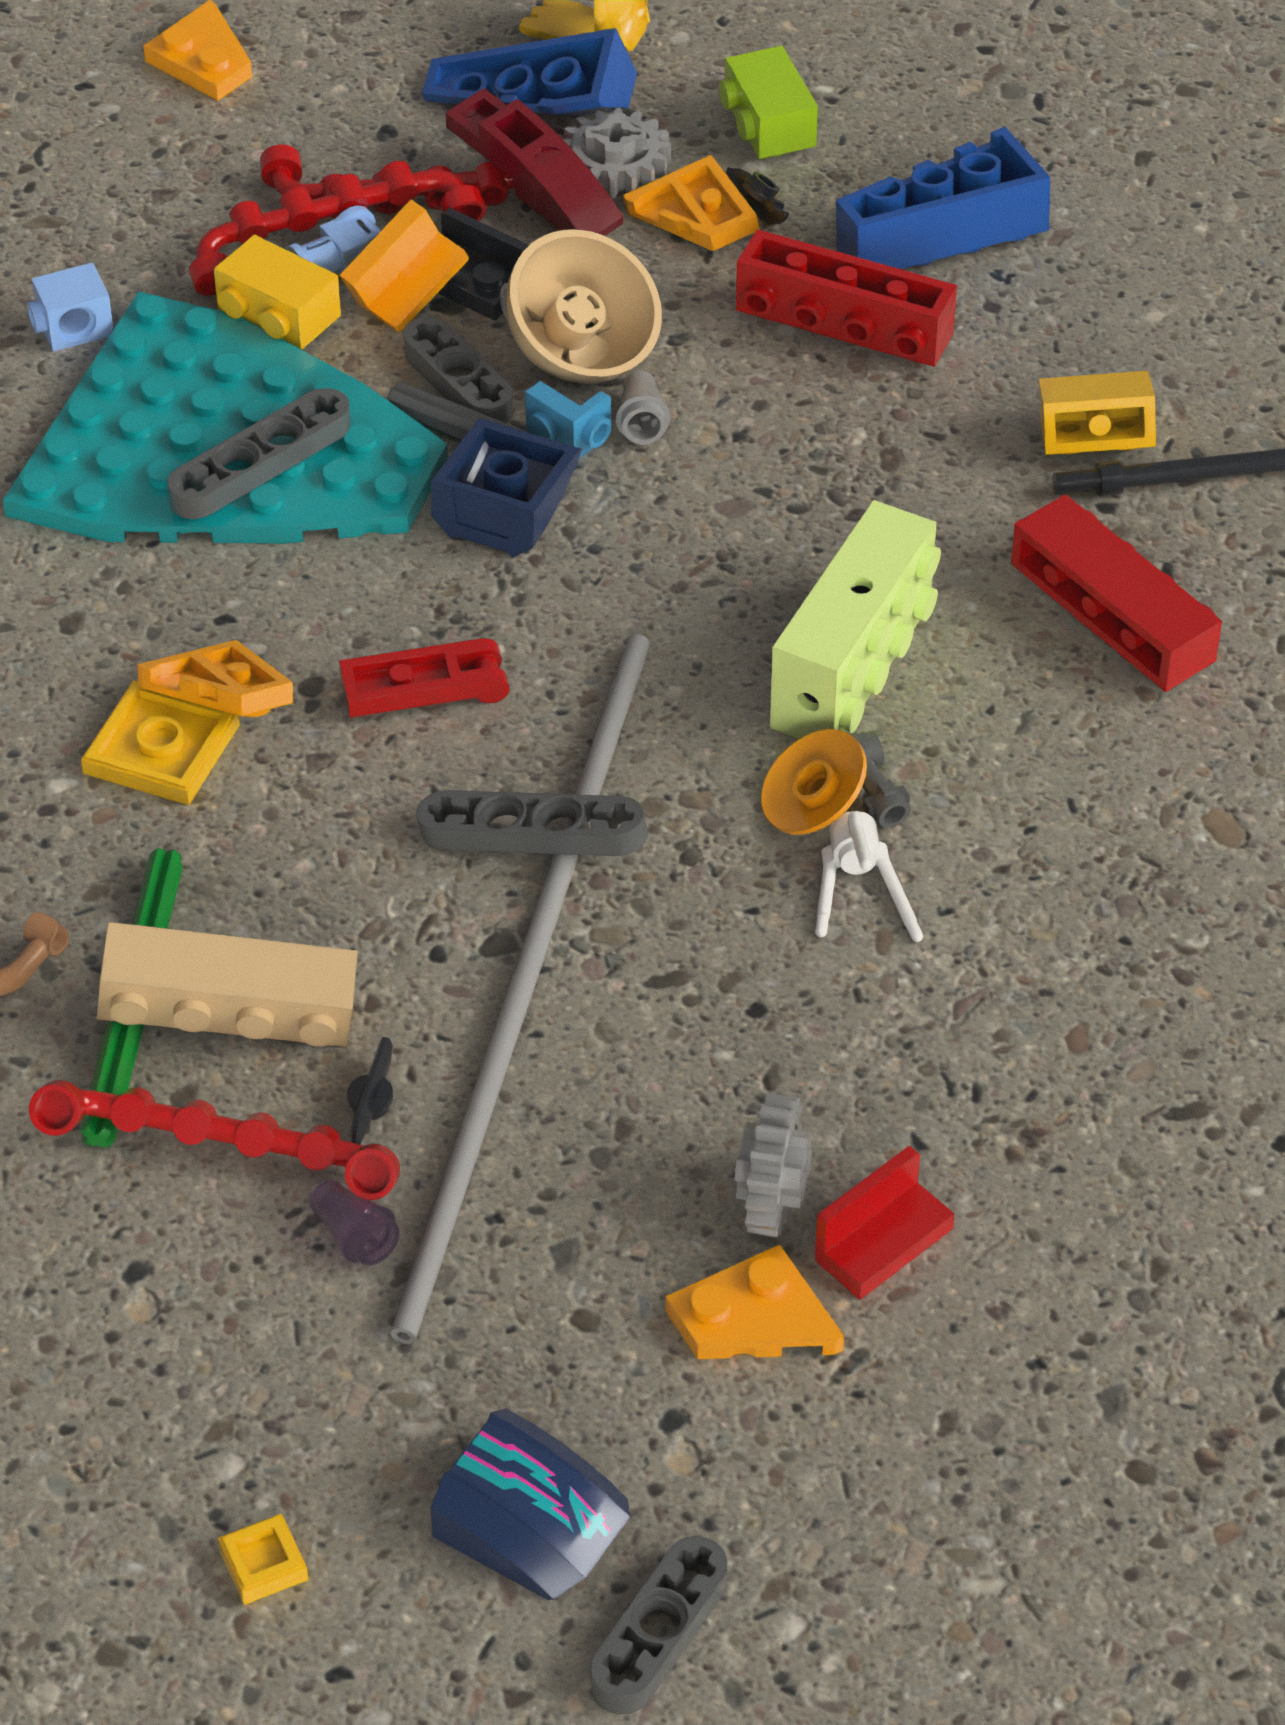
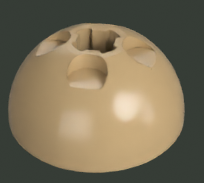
[506,229,662,384]

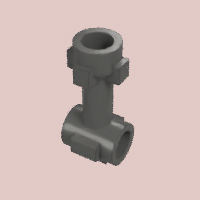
[850,731,911,828]

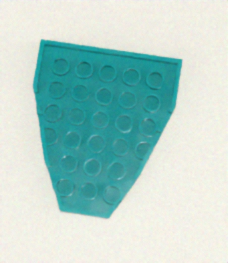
[3,291,448,544]

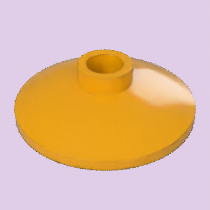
[761,729,867,835]

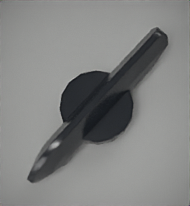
[725,167,789,225]
[347,1037,393,1144]

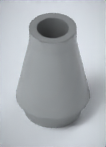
[616,371,671,445]

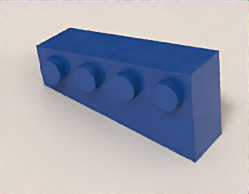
[836,126,1050,269]

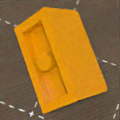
[339,199,469,332]

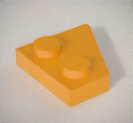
[143,0,252,101]
[623,155,760,251]
[137,640,293,717]
[665,1244,844,1359]

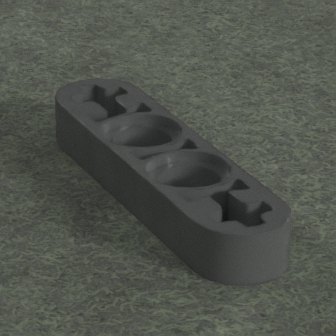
[167,388,351,519]
[416,790,648,856]

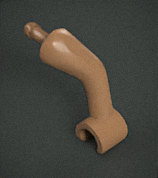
[0,912,69,997]

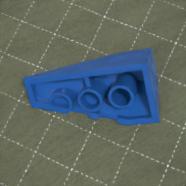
[422,28,637,115]

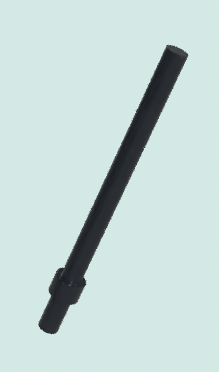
[1052,448,1285,496]

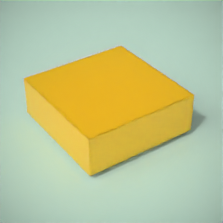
[217,1513,309,1605]

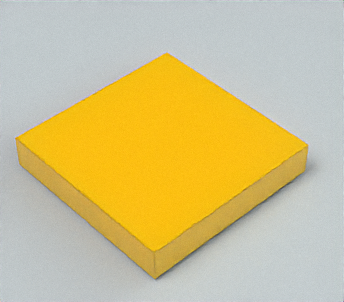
[81,680,240,806]

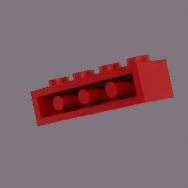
[736,229,957,367]
[1011,494,1222,692]

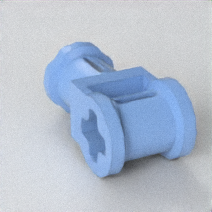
[284,205,381,274]

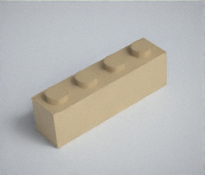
[97,922,358,1047]

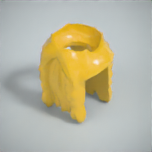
[519,0,650,53]

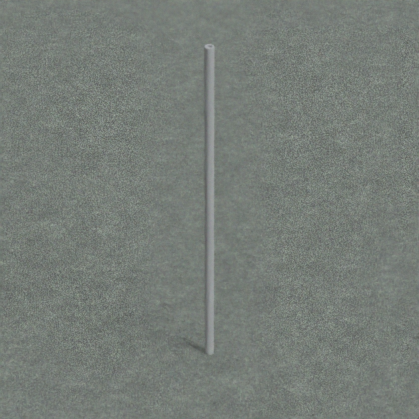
[390,634,650,1344]

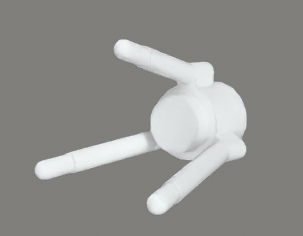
[815,811,923,942]

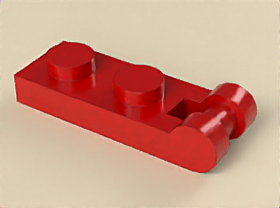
[339,638,510,718]

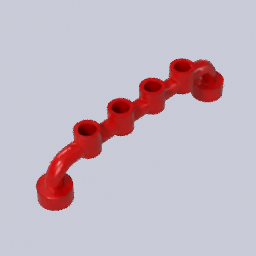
[260,144,515,218]
[188,161,487,296]
[29,1080,400,1200]

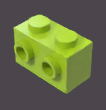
[719,45,818,159]

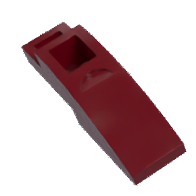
[445,88,624,236]

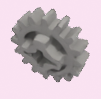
[563,108,671,198]
[734,1093,813,1238]

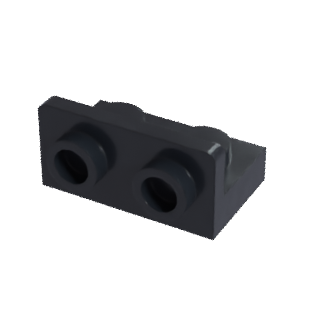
[438,208,529,321]

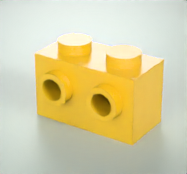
[214,235,341,350]
[1039,371,1156,455]

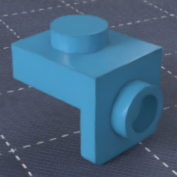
[525,381,612,459]

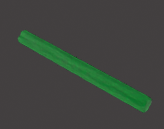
[80,848,183,1148]

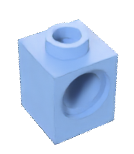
[27,262,114,352]

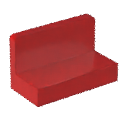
[815,1146,954,1300]

